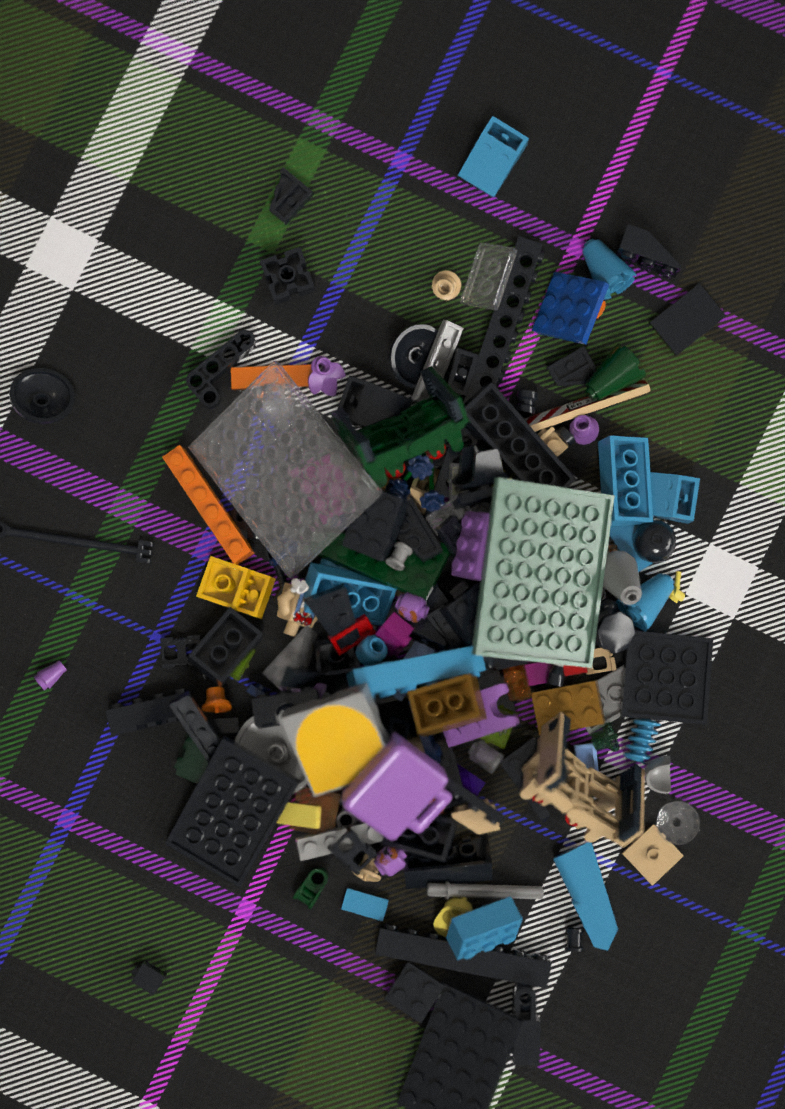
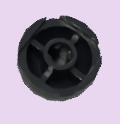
[632,520,676,563]

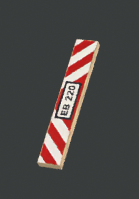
[524,378,651,432]

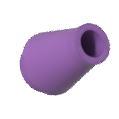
[34,660,67,691]

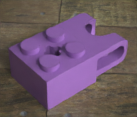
[443,682,520,747]

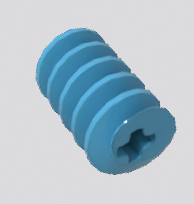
[623,718,661,764]

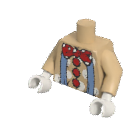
[277,579,318,637]

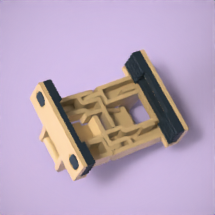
[520,712,645,847]

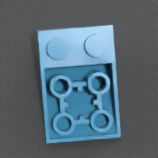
[458,116,529,198]
[650,472,700,524]

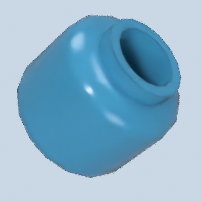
[356,635,388,667]

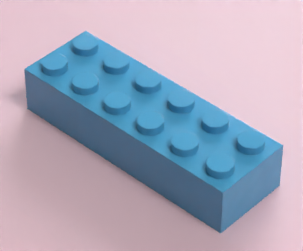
[346,646,486,699]

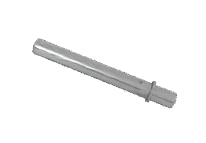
[427,881,544,899]

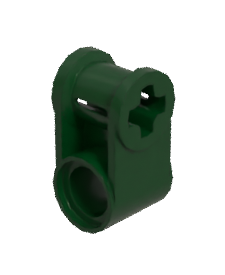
[292,866,328,910]

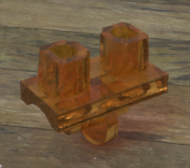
[503,664,532,702]

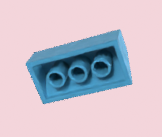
[598,436,653,526]
[304,563,397,626]

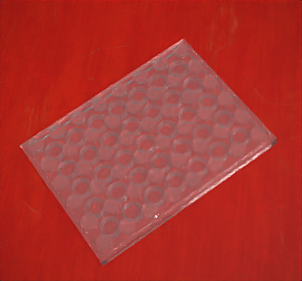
[188,361,382,579]

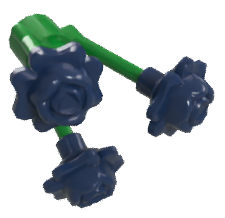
[385,453,445,512]

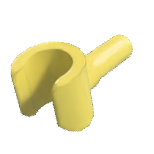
[669,571,685,603]

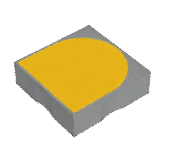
[281,682,390,797]

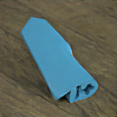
[553,842,618,950]

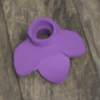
[308,356,346,396]

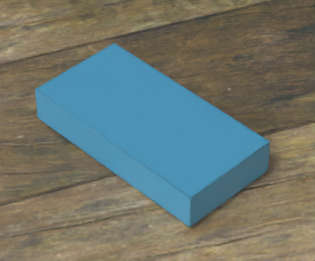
[341,888,389,921]

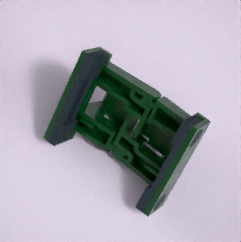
[331,366,469,487]

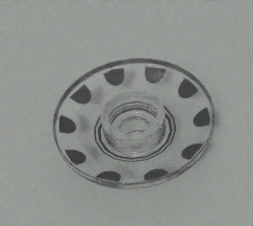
[656,801,700,845]

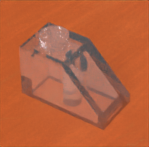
[468,740,504,774]

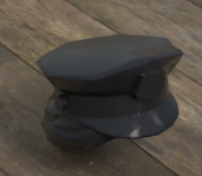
[596,599,635,654]

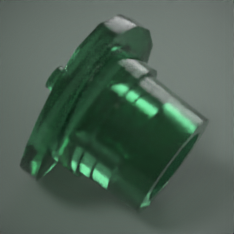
[591,722,619,752]

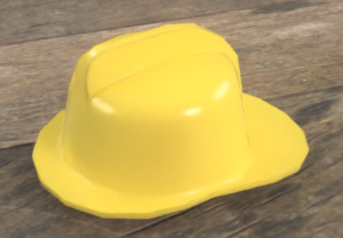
[433,897,473,937]

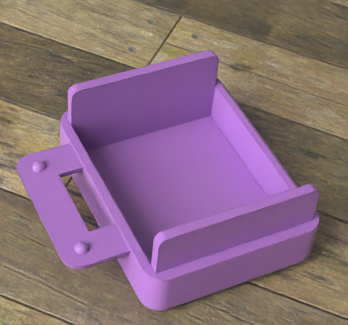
[342,732,452,840]

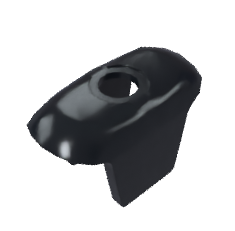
[451,443,511,490]

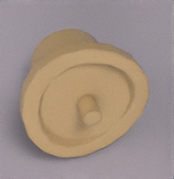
[432,270,461,300]
[352,854,381,882]

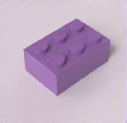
[451,511,490,582]

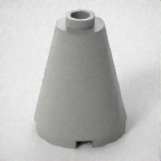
[603,550,642,605]

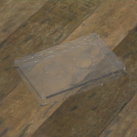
[460,242,518,311]

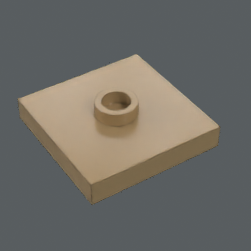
[622,824,683,886]

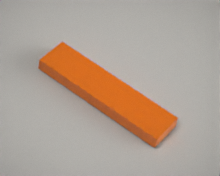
[231,364,312,390]

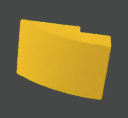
[196,556,276,619]

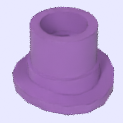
[569,415,599,445]

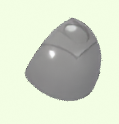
[645,755,671,794]

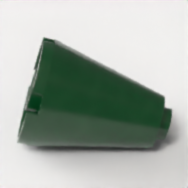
[585,343,646,400]

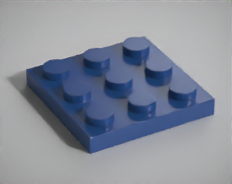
[532,272,609,345]

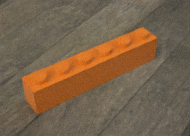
[162,445,255,565]

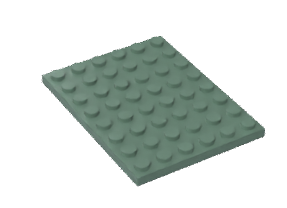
[472,478,615,668]

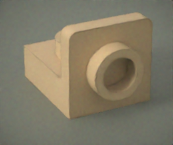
[537,427,568,457]

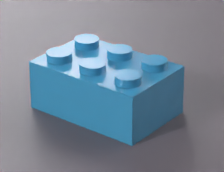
[446,896,522,960]

